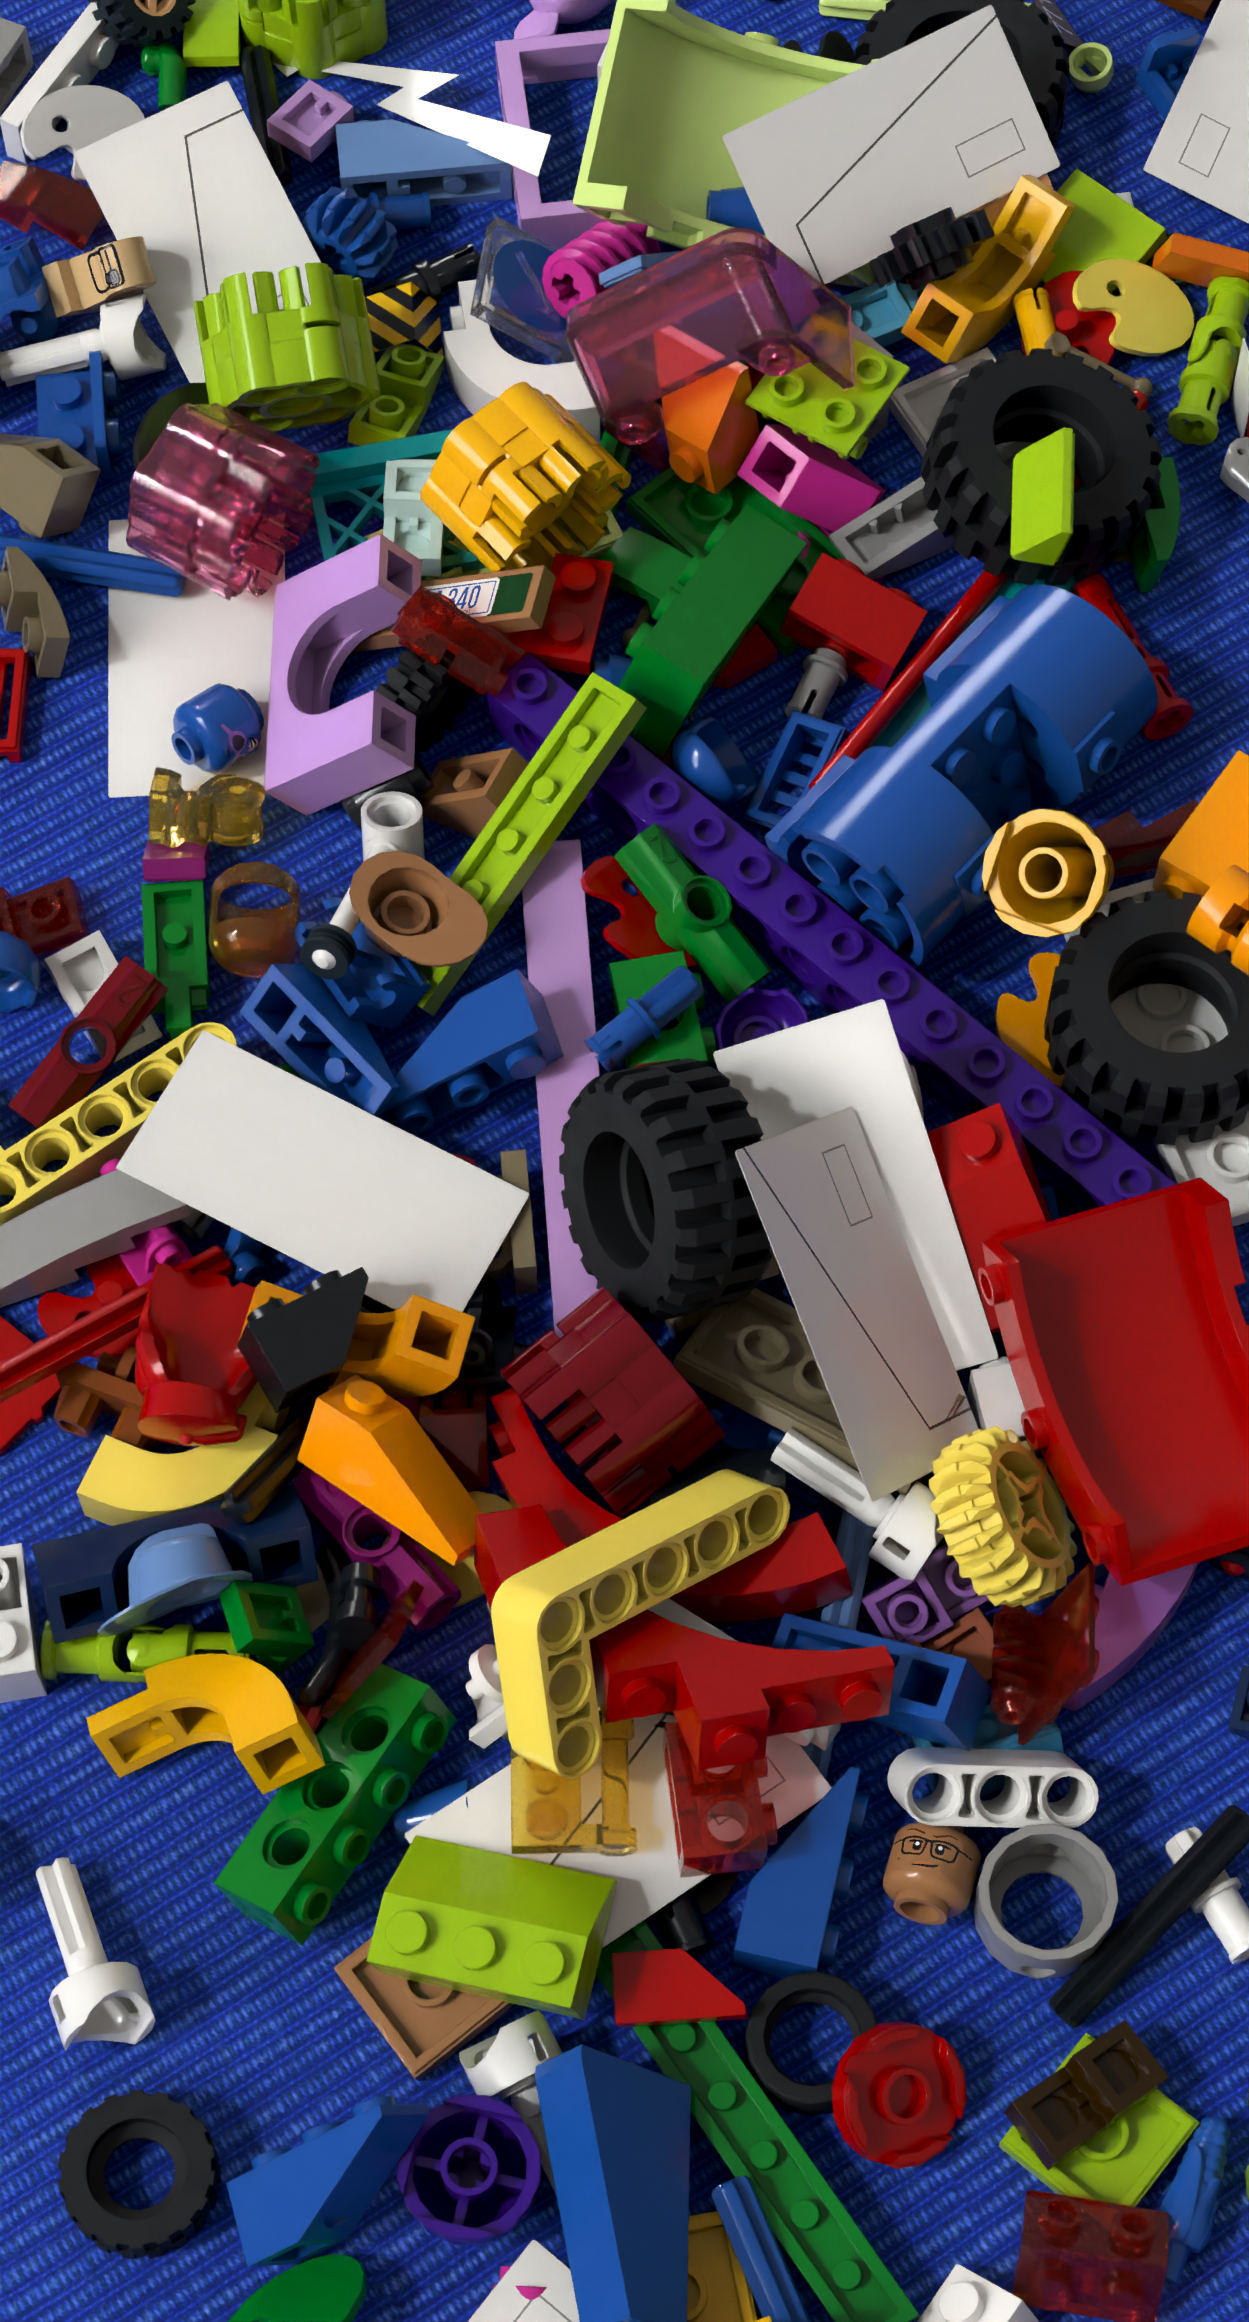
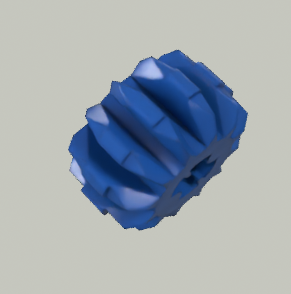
[301,186,399,285]

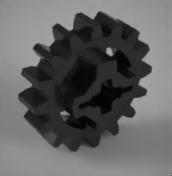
[869,207,995,290]

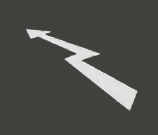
[272,61,551,177]

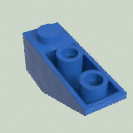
[379,969,564,1135]
[733,1767,870,1978]
[226,2096,430,2267]

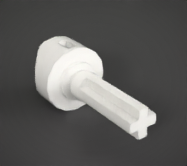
[0,293,167,387]
[770,1427,943,1581]
[36,1857,156,2051]
[459,2010,562,2196]

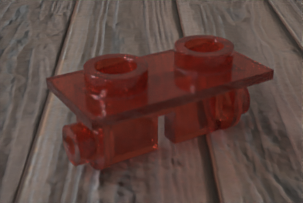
[391,585,525,697]

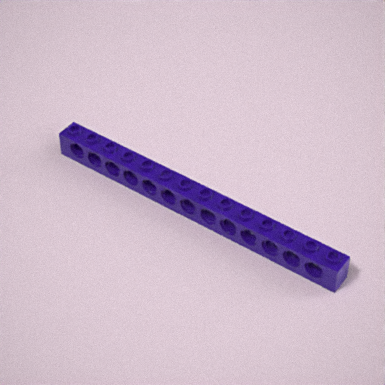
[487,653,1176,1214]

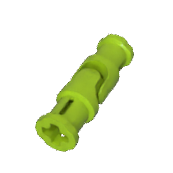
[1167,276,1249,445]
[41,1619,251,1683]

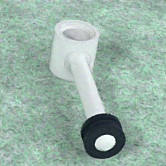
[300,791,424,979]

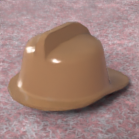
[349,851,488,967]

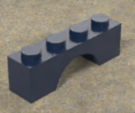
[31,1483,319,1644]

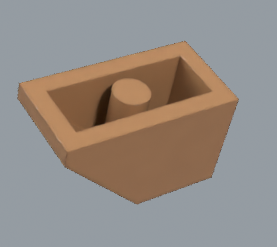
[420,748,529,839]

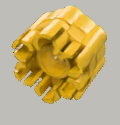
[420,382,631,572]

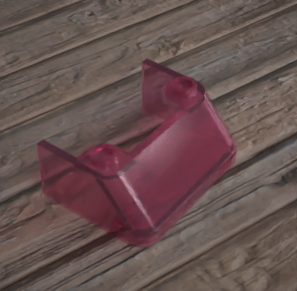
[566,228,855,472]

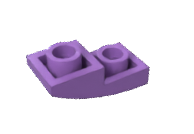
[861,1543,988,1645]

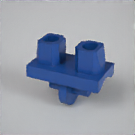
[0,237,61,341]

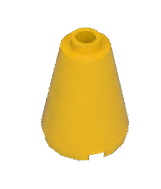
[982,809,1115,937]

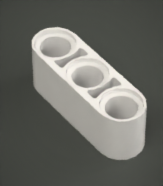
[887,1747,1099,1828]

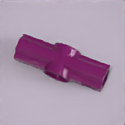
[292,1466,461,1634]

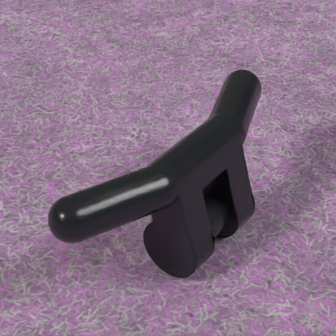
[299,1540,382,1708]

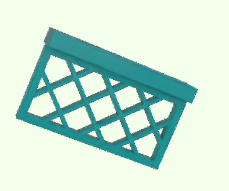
[303,429,561,580]

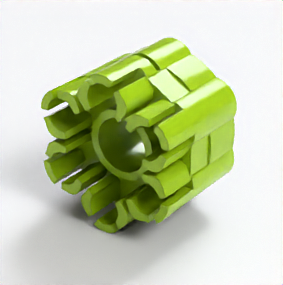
[238,0,388,79]
[193,263,381,434]

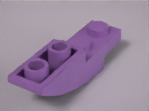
[1057,1562,1200,1711]

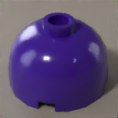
[397,2095,541,2245]

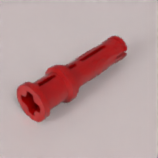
[1071,574,1193,740]

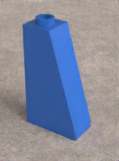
[535,2044,691,2322]

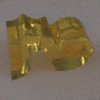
[149,767,265,848]

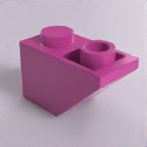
[737,424,886,532]

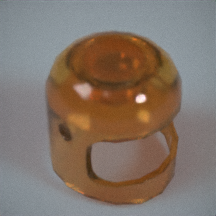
[208,861,301,978]

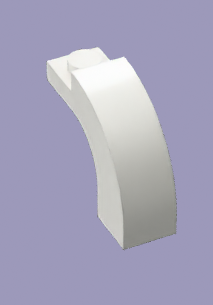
[443,279,600,442]

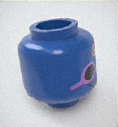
[171,683,264,774]

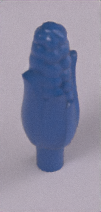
[1151,2116,1231,2285]

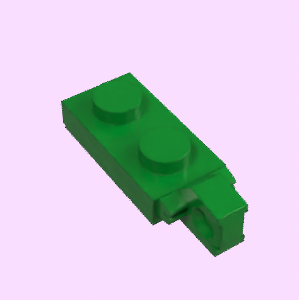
[141,880,211,1042]

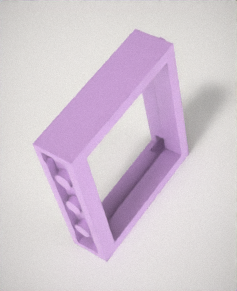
[495,29,610,255]

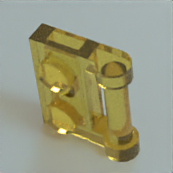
[511,1710,637,1856]

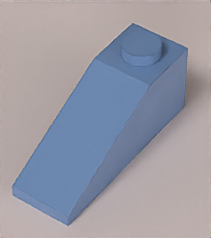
[335,119,512,207]

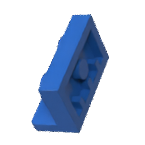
[36,350,122,479]

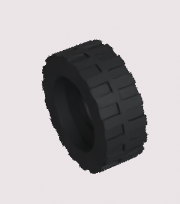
[58,2090,221,2259]

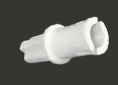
[1165,1827,1249,1964]

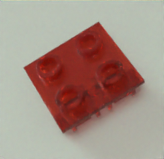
[991,1563,1100,1746]

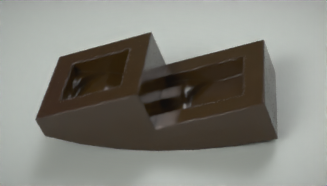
[1004,2020,1169,2171]

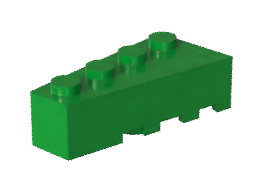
[618,504,807,758]

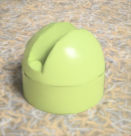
[1069,42,1114,93]

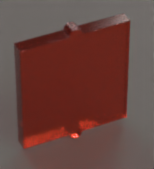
[319,1580,424,1720]

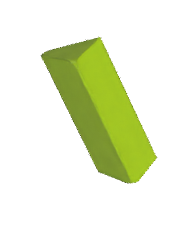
[1010,427,1075,566]

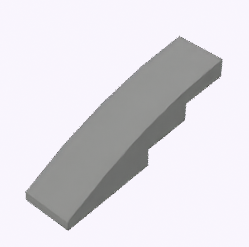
[829,441,1034,580]
[0,1169,191,1308]

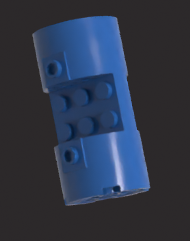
[765,584,1158,966]

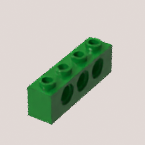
[214,1659,457,1946]

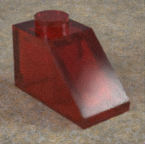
[419,1384,491,1493]

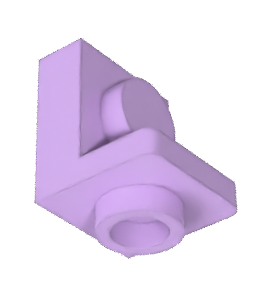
[267,79,354,163]

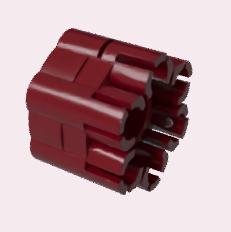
[499,1286,726,1519]

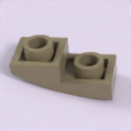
[0,546,70,678]

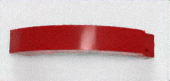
[488,1388,853,1622]

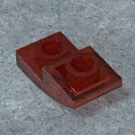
[0,161,104,251]
[0,876,90,955]

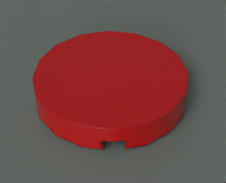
[832,2021,967,2169]

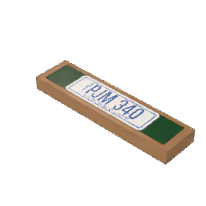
[351,565,556,653]

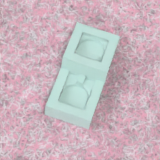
[383,459,444,577]

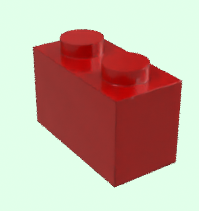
[779,552,928,692]

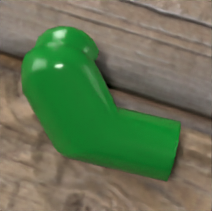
[141,41,187,111]

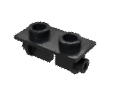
[450,1275,518,1387]

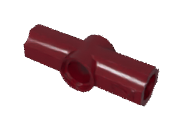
[8,955,169,1129]

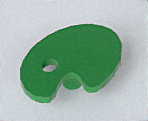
[228,2254,368,2322]

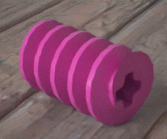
[542,220,661,322]

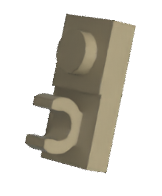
[484,1149,537,1294]

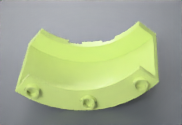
[572,0,878,288]

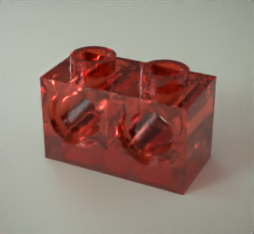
[662,1722,778,1878]

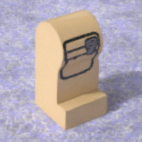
[42,236,157,318]

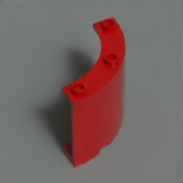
[978,1177,1249,1586]

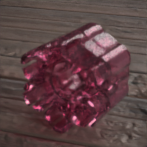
[126,403,320,600]

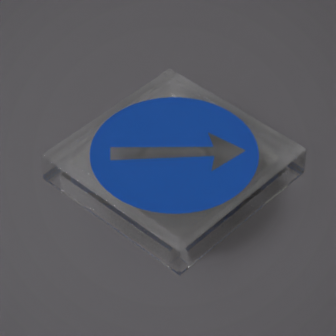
[470,216,584,363]

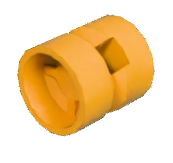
[1186,864,1249,976]

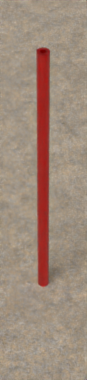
[809,390,1149,790]

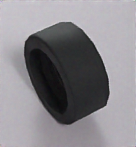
[745,1971,877,2116]

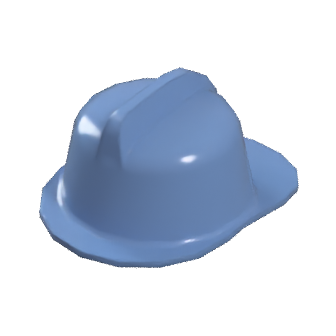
[97,1523,253,1637]

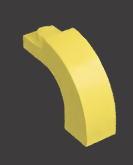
[76,1381,290,1526]

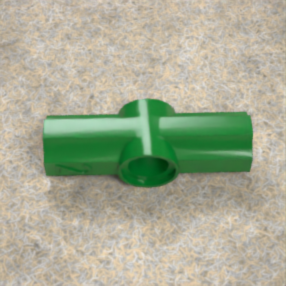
[614,824,773,1003]

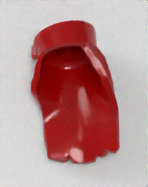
[135,1263,257,1446]

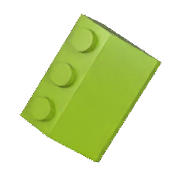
[366,1835,618,2020]

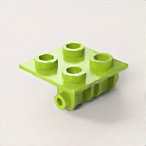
[745,315,910,460]

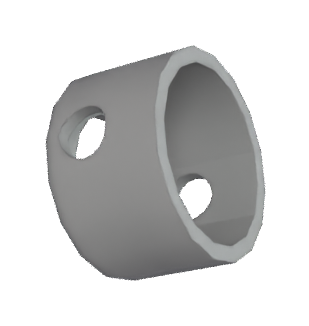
[973,1824,1118,1979]

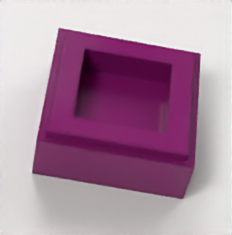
[142,838,210,882]

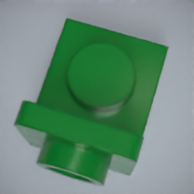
[218,1580,315,1677]

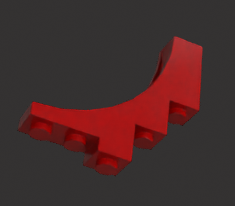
[474,1504,895,1771]

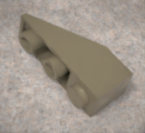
[0,433,101,538]

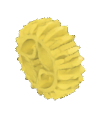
[929,1425,1077,1609]

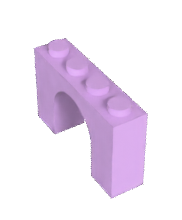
[264,534,422,816]

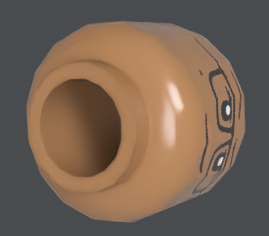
[883,1822,981,1925]

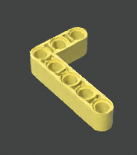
[0,1022,238,1225]
[491,1469,790,1779]

